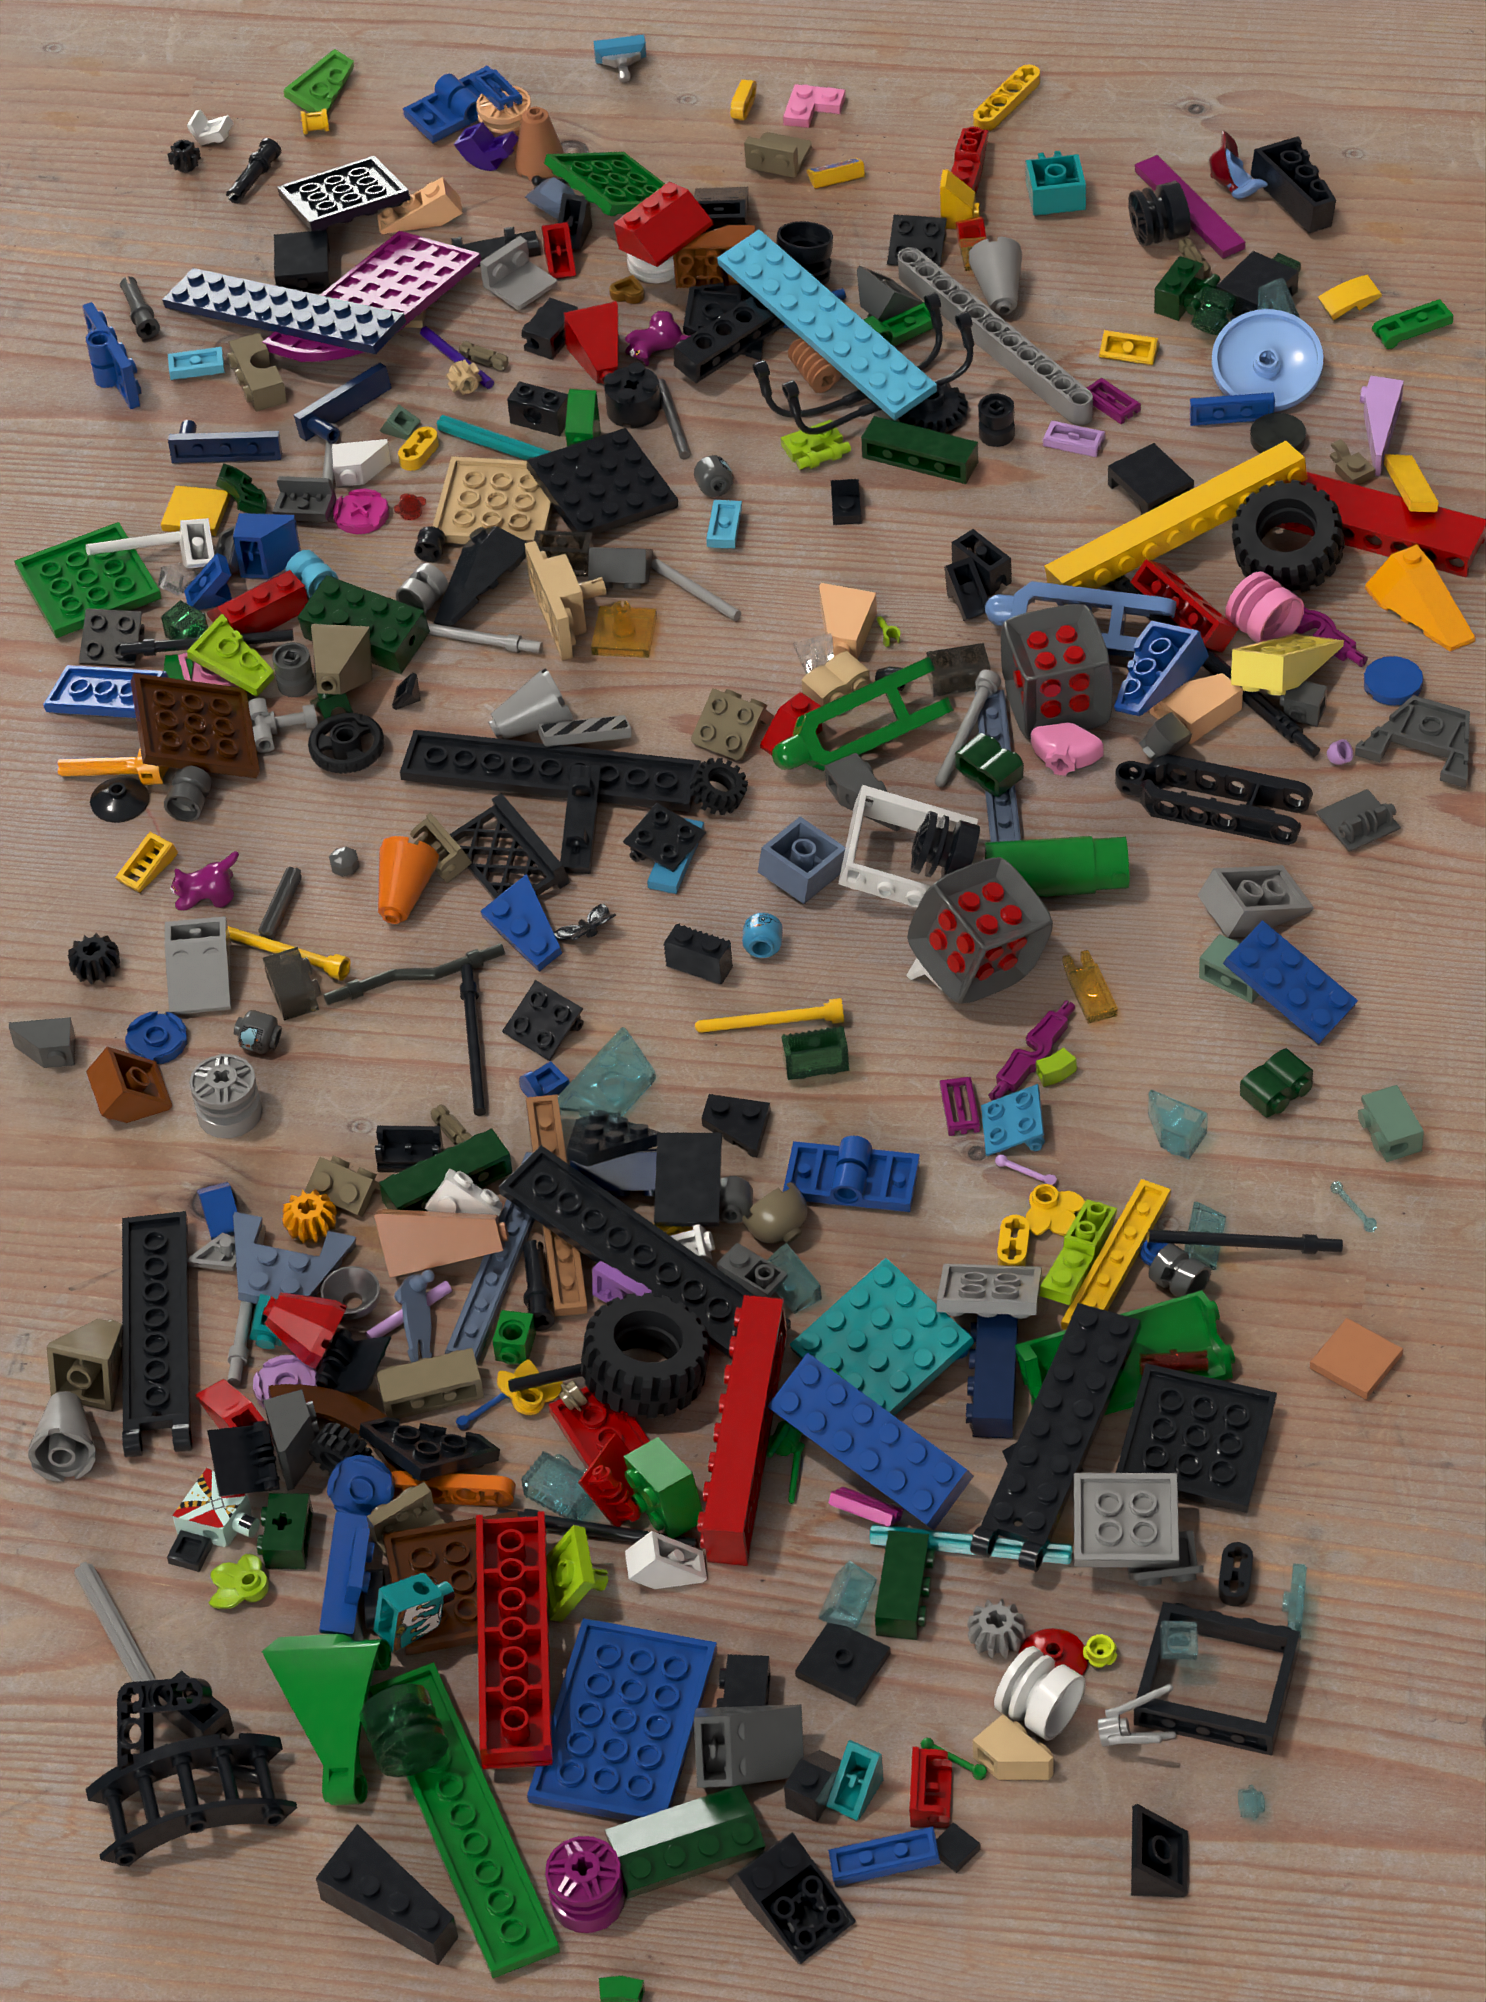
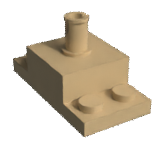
[525,541,606,661]

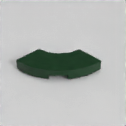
[216,463,267,514]

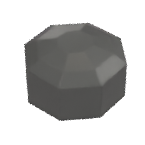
[329,846,360,877]

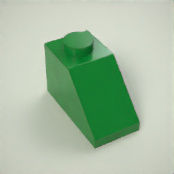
[565,389,601,447]

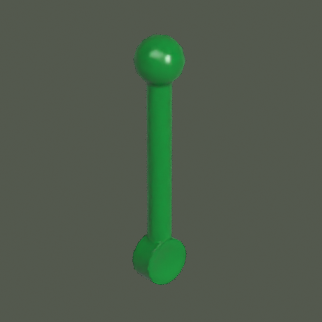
[921,1737,987,1780]

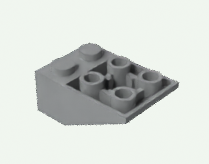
[165,916,231,1015]

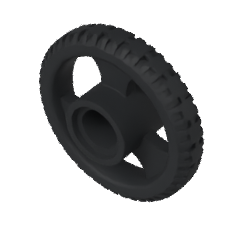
[308,712,385,774]

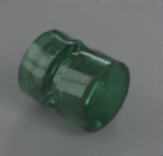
[1191,287,1237,336]

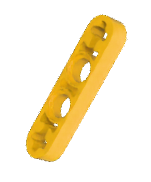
[973,65,1040,131]

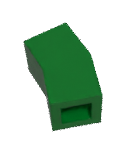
[599,1975,645,2002]

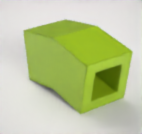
[1036,1047,1077,1087]

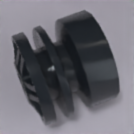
[1128,181,1191,247]
[776,221,834,285]
[910,811,980,878]

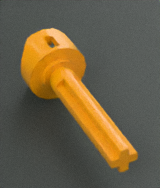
[57,749,169,785]

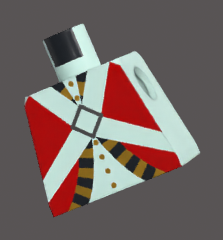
[172,1468,260,1547]

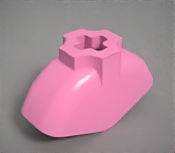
[1031,723,1103,776]

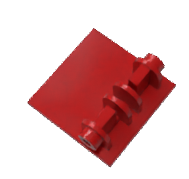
[578,1433,641,1527]

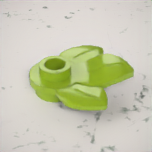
[209,1554,269,1609]

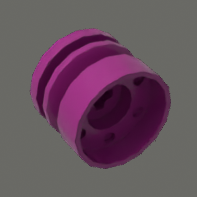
[545,1836,625,1933]

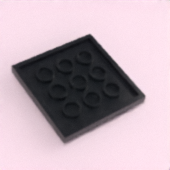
[277,156,411,231]
[526,428,678,541]
[1116,1363,1277,1513]

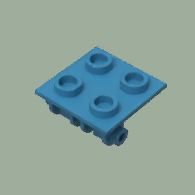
[981,1084,1045,1156]

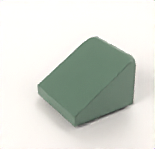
[380,404,421,440]

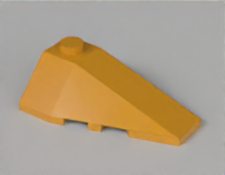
[1365,545,1476,651]

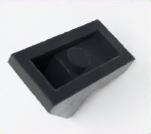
[831,479,861,525]
[944,556,988,621]

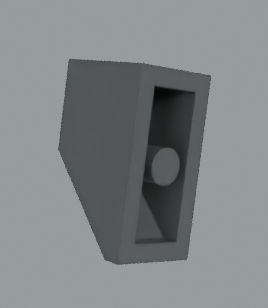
[9,1017,76,1068]

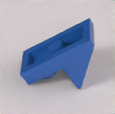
[184,553,232,612]

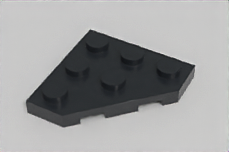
[567,1110,662,1167]
[359,1417,500,1481]

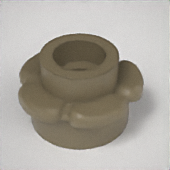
[558,1380,588,1411]

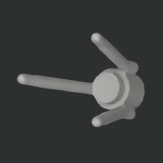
[1098,1684,1176,1747]

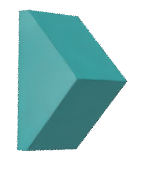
[826,1740,884,1820]

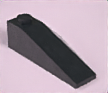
[433,526,528,626]

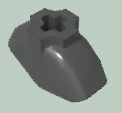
[1139,712,1192,760]

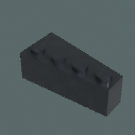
[315,1824,458,1965]

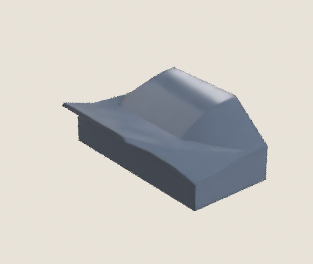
[525,177,576,220]

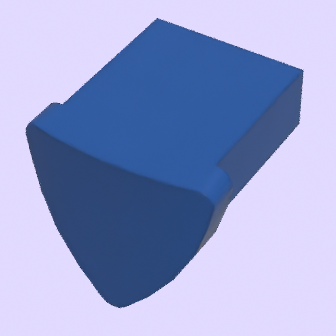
[519,1061,570,1097]

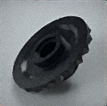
[898,383,968,433]

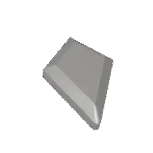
[188,1233,236,1271]

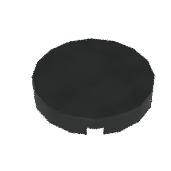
[1250,413,1306,454]

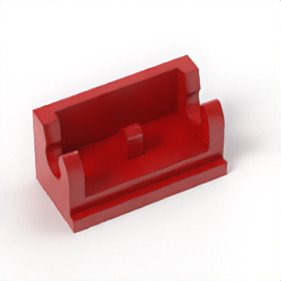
[909,1747,952,1828]

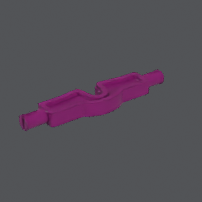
[1295,607,1368,667]
[988,1000,1076,1101]

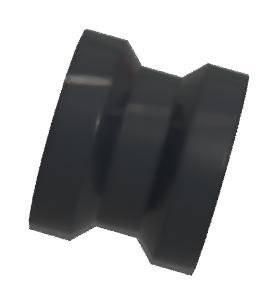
[414,526,446,562]

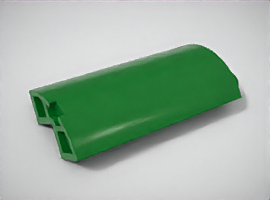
[1015,1290,1235,1416]

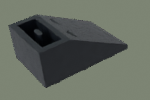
[694,187,749,235]
[726,1832,856,1965]

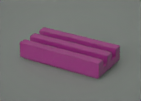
[1087,377,1141,424]
[939,1077,980,1136]

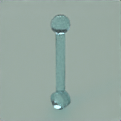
[1330,1181,1377,1232]

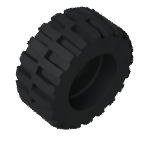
[1232,480,1345,593]
[581,1293,710,1419]

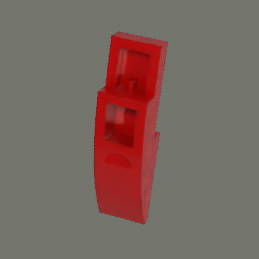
[951,127,989,194]

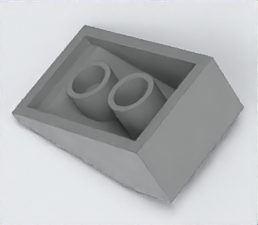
[1198,865,1314,938]

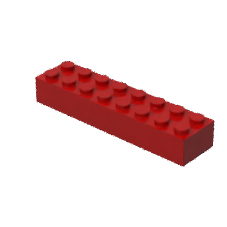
[697,1295,788,1566]

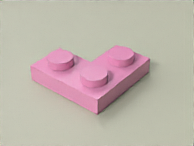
[783,84,846,128]

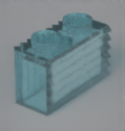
[521,1451,595,1521]

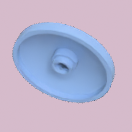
[1211,309,1323,412]

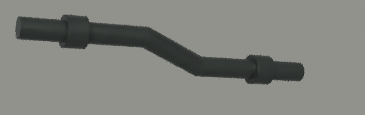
[323,943,505,1005]

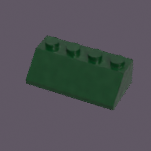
[605,1785,766,1899]

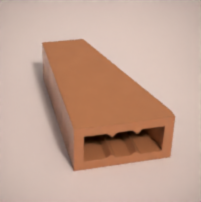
[374,1209,509,1278]

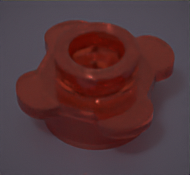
[394,493,426,520]

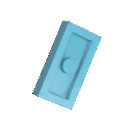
[168,347,225,380]
[706,500,742,549]

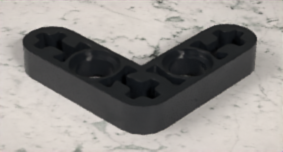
[117,1677,212,1769]

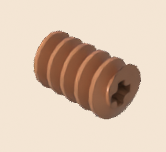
[788,338,842,393]

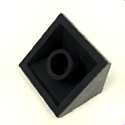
[1131,1804,1188,1897]

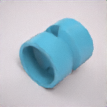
[285,550,338,599]

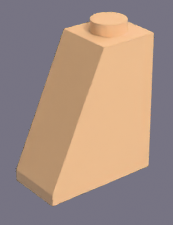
[819,583,877,660]
[1150,673,1243,744]

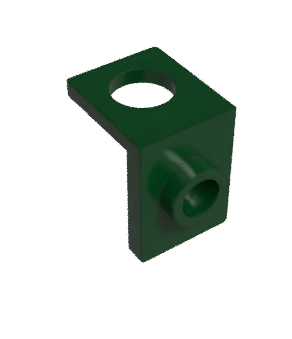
[309,693,353,719]

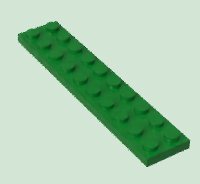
[369,1662,560,1979]

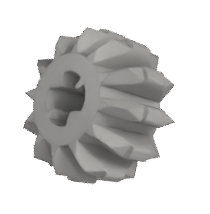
[967,1599,1026,1659]

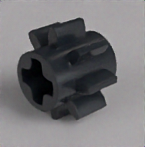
[167,140,201,173]

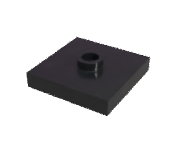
[795,1619,891,1706]

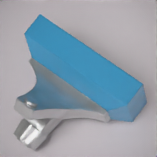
[593,34,646,83]

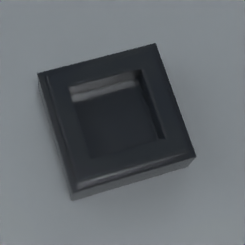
[167,1530,213,1572]
[936,1822,981,1873]

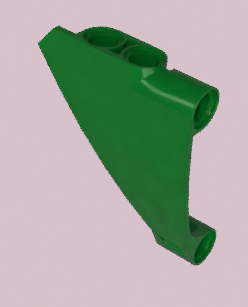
[261,1634,391,1805]

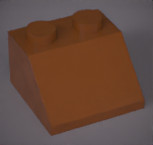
[86,1046,173,1123]

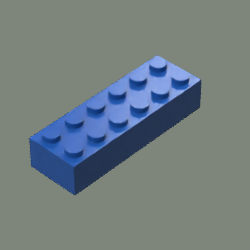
[767,1352,974,1530]

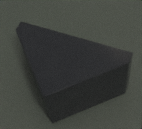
[558,193,592,250]

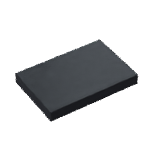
[654,1133,722,1227]

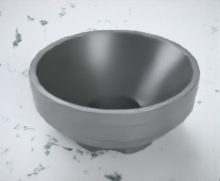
[321,1266,380,1320]

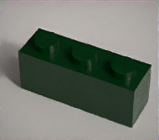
[875,1530,936,1640]

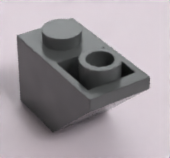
[716,1243,788,1297]

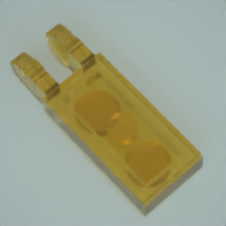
[1062,950,1117,1024]

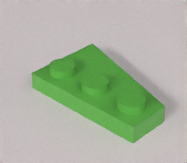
[284,49,354,113]

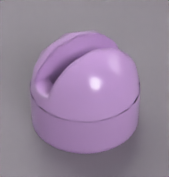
[1327,739,1353,765]

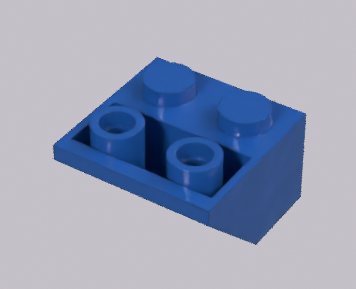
[233,513,301,579]

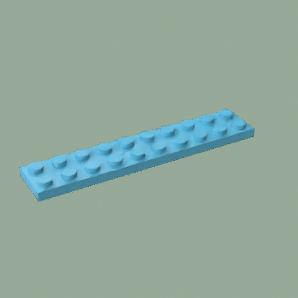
[717,229,937,420]

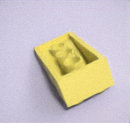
[1231,634,1344,695]

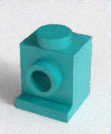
[249,1294,282,1349]

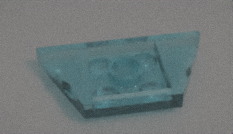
[558,1027,656,1117]

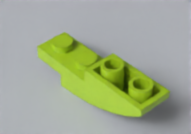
[1039,1199,1117,1305]

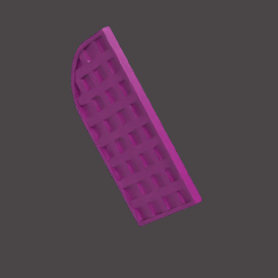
[262,231,482,362]

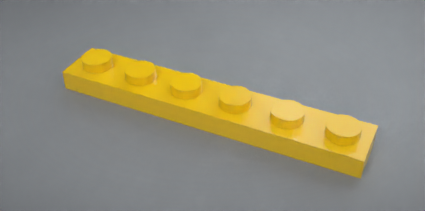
[1061,1179,1171,1330]

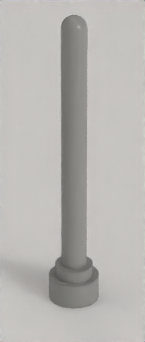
[935,670,1001,787]

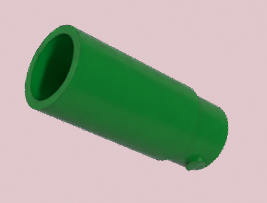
[985,836,1130,897]

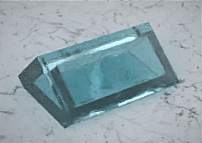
[1184,1201,1226,1270]
[767,1243,822,1314]
[818,1560,877,1629]

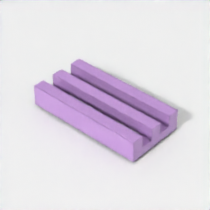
[1043,421,1105,457]

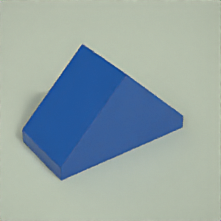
[197,1181,237,1240]

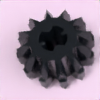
[68,932,120,985]

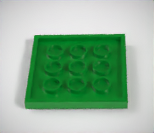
[544,152,665,217]
[14,522,162,638]

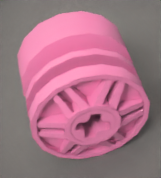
[1225,571,1304,643]

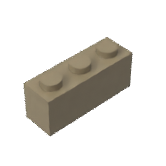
[376,1348,484,1419]

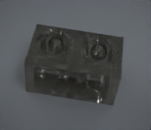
[926,643,991,697]

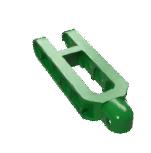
[772,656,954,771]

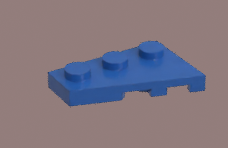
[480,874,562,972]

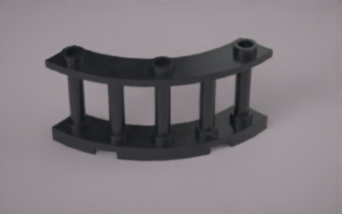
[86,1733,297,1866]

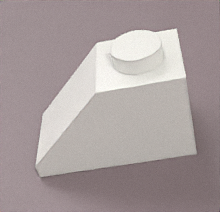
[332,439,391,487]
[180,518,214,568]
[625,1531,707,1589]

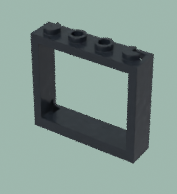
[1134,1602,1300,1756]

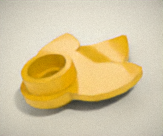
[1026,1184,1085,1236]
[497,1359,562,1415]

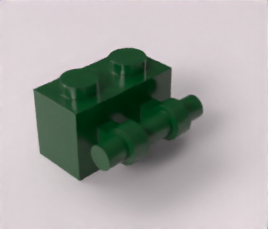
[1154,256,1221,321]

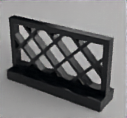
[450,793,570,899]

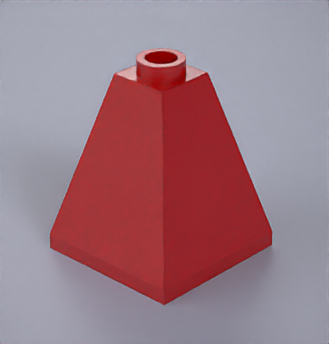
[564,301,619,384]

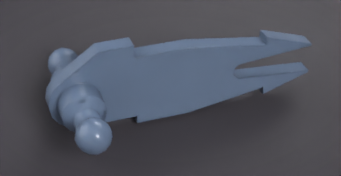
[394,1270,435,1363]

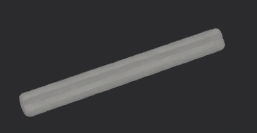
[74,1562,155,1682]

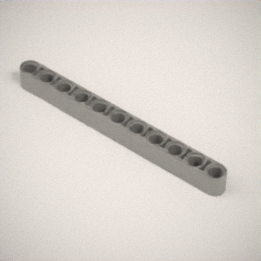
[898,248,1093,426]

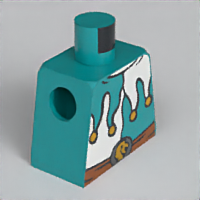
[374,1573,455,1653]

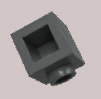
[1280,681,1327,727]

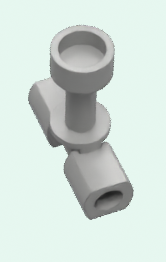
[248,698,318,753]

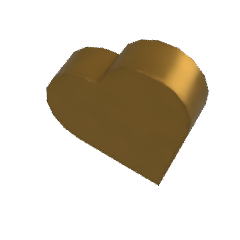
[609,275,644,304]

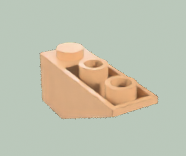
[377,177,463,234]

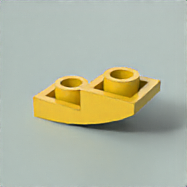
[1318,275,1382,321]

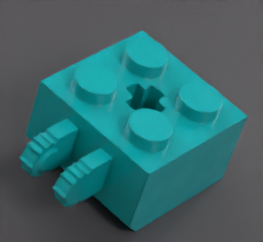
[1025,151,1086,216]

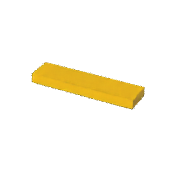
[1383,454,1439,512]

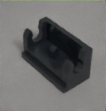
[375,1125,444,1172]

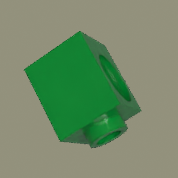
[492,1310,536,1364]

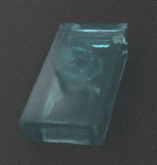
[1282,1563,1307,1640]

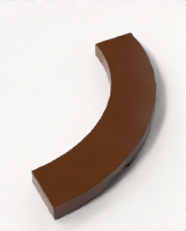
[268,1384,405,1472]

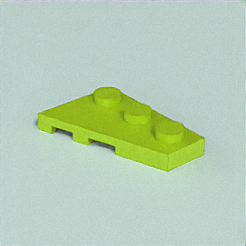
[187,614,275,697]

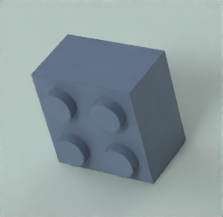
[758,817,846,904]

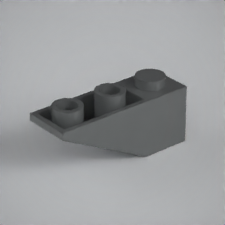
[825,752,900,831]

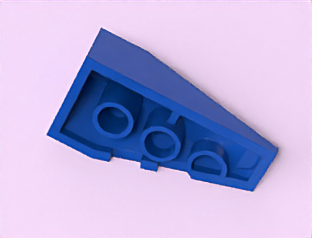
[1114,621,1209,717]

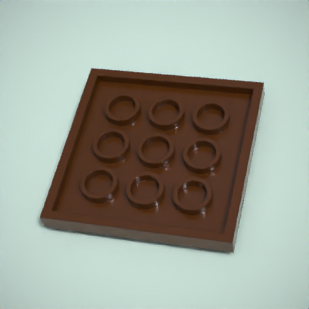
[130,673,260,779]
[383,1511,518,1656]

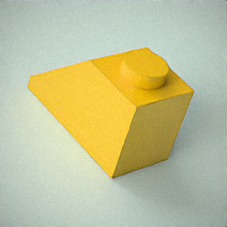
[940,170,980,229]

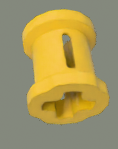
[301,108,330,135]

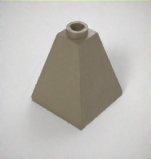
[311,624,373,694]
[47,1319,122,1411]

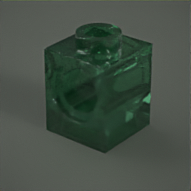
[161,600,208,640]

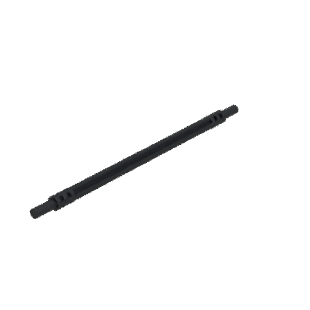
[1108,575,1320,757]

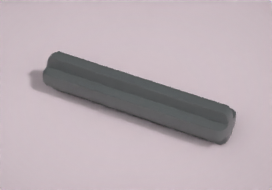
[258,866,302,940]

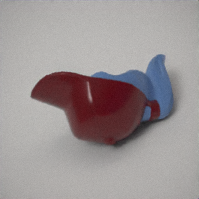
[1209,130,1268,199]

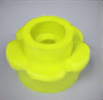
[1083,1634,1117,1668]

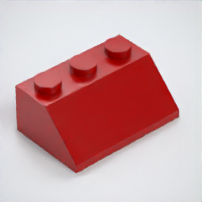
[614,181,713,267]
[206,570,308,634]

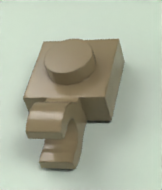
[1330,439,1376,485]

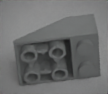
[694,1704,804,1788]

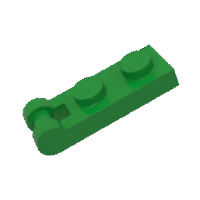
[1372,299,1454,349]

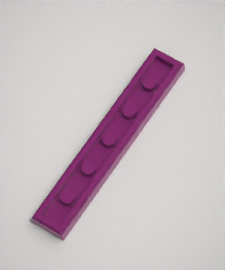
[1135,155,1246,258]

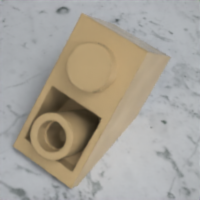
[973,1714,1054,1780]

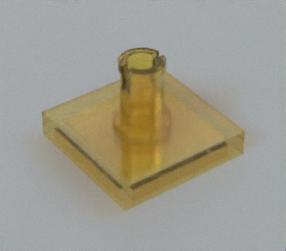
[591,601,657,658]

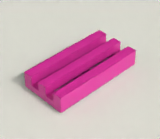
[828,1486,904,1527]

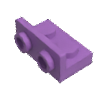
[592,1261,652,1303]

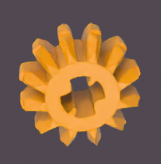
[282,1189,337,1244]

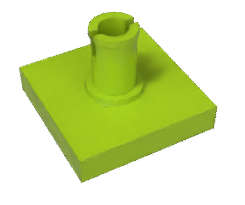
[547,1525,609,1622]

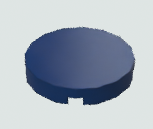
[1363,656,1423,705]
[125,1011,187,1064]
[327,1455,395,1516]

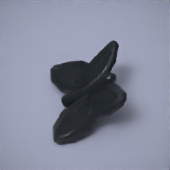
[554,904,616,941]

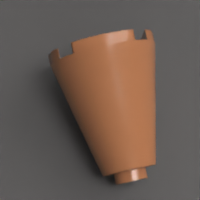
[514,106,564,181]

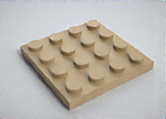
[433,456,553,549]

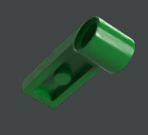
[864,303,933,346]

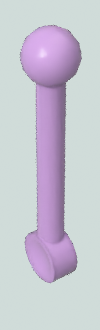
[995,1154,1057,1187]

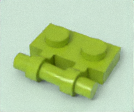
[781,419,851,470]

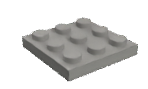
[937,1264,1042,1318]
[1074,1473,1179,1568]

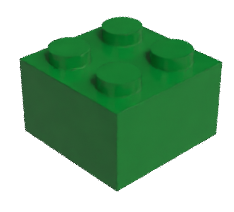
[624,1437,703,1539]

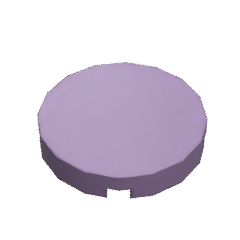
[253,1355,317,1409]

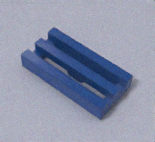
[473,69,522,111]

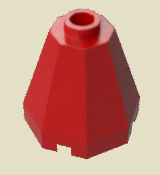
[262,1292,347,1369]

